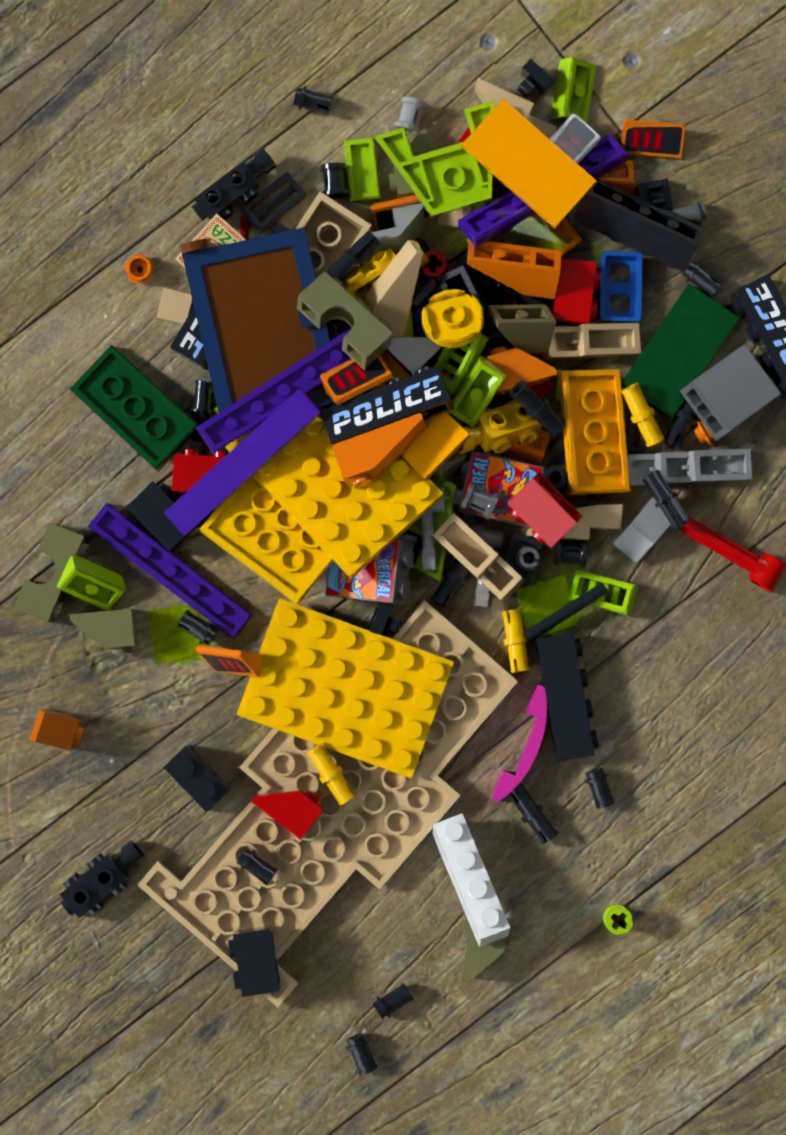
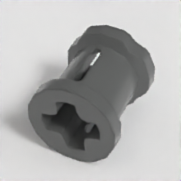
[461,482,500,520]

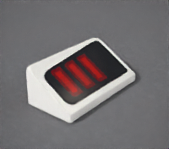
[549,114,601,164]

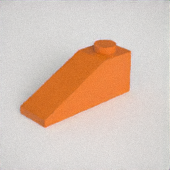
[467,240,561,299]
[332,413,427,488]

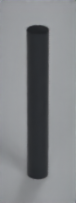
[524,582,609,642]

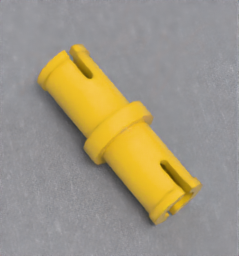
[620,383,665,447]
[502,609,530,673]
[306,742,356,806]

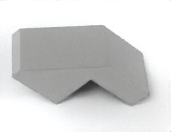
[370,203,426,258]
[613,497,683,563]

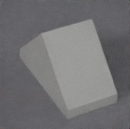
[386,337,444,376]

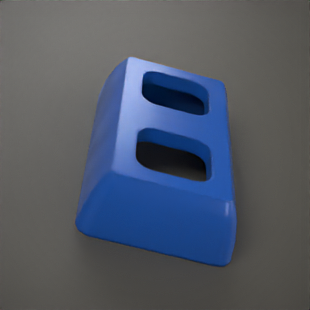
[600,251,642,321]

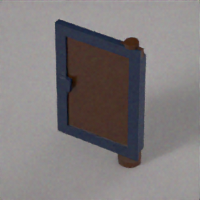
[180,227,333,413]

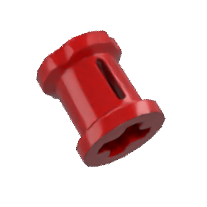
[419,250,447,282]

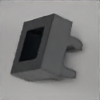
[517,59,553,98]
[636,178,674,210]
[367,602,402,635]

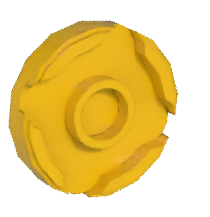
[422,289,484,348]

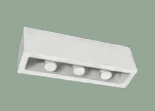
[432,813,510,947]

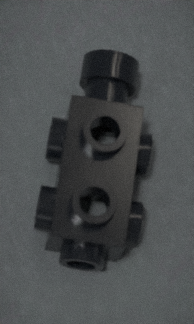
[191,147,277,221]
[59,840,146,918]

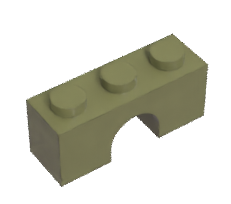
[297,271,393,370]
[13,522,89,623]

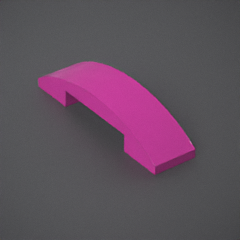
[491,684,547,802]

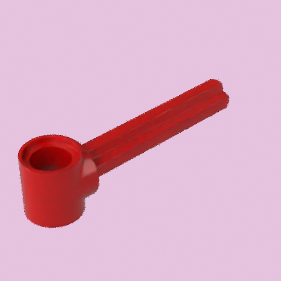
[677,514,786,593]

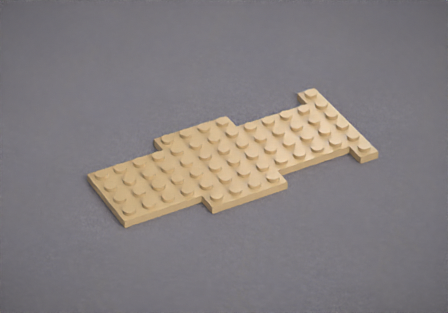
[138,601,518,1008]

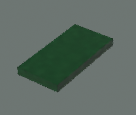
[621,284,739,420]
[70,344,199,472]

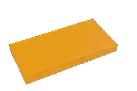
[461,99,596,229]
[372,351,471,481]
[558,369,631,495]

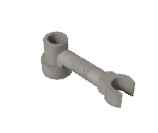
[421,488,446,571]
[471,524,503,607]

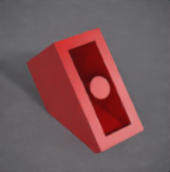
[251,789,324,840]

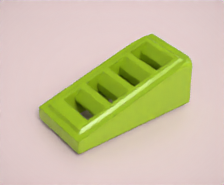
[434,333,489,394]
[568,569,638,617]

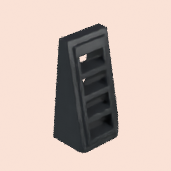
[411,273,437,310]

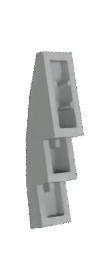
[628,449,752,486]

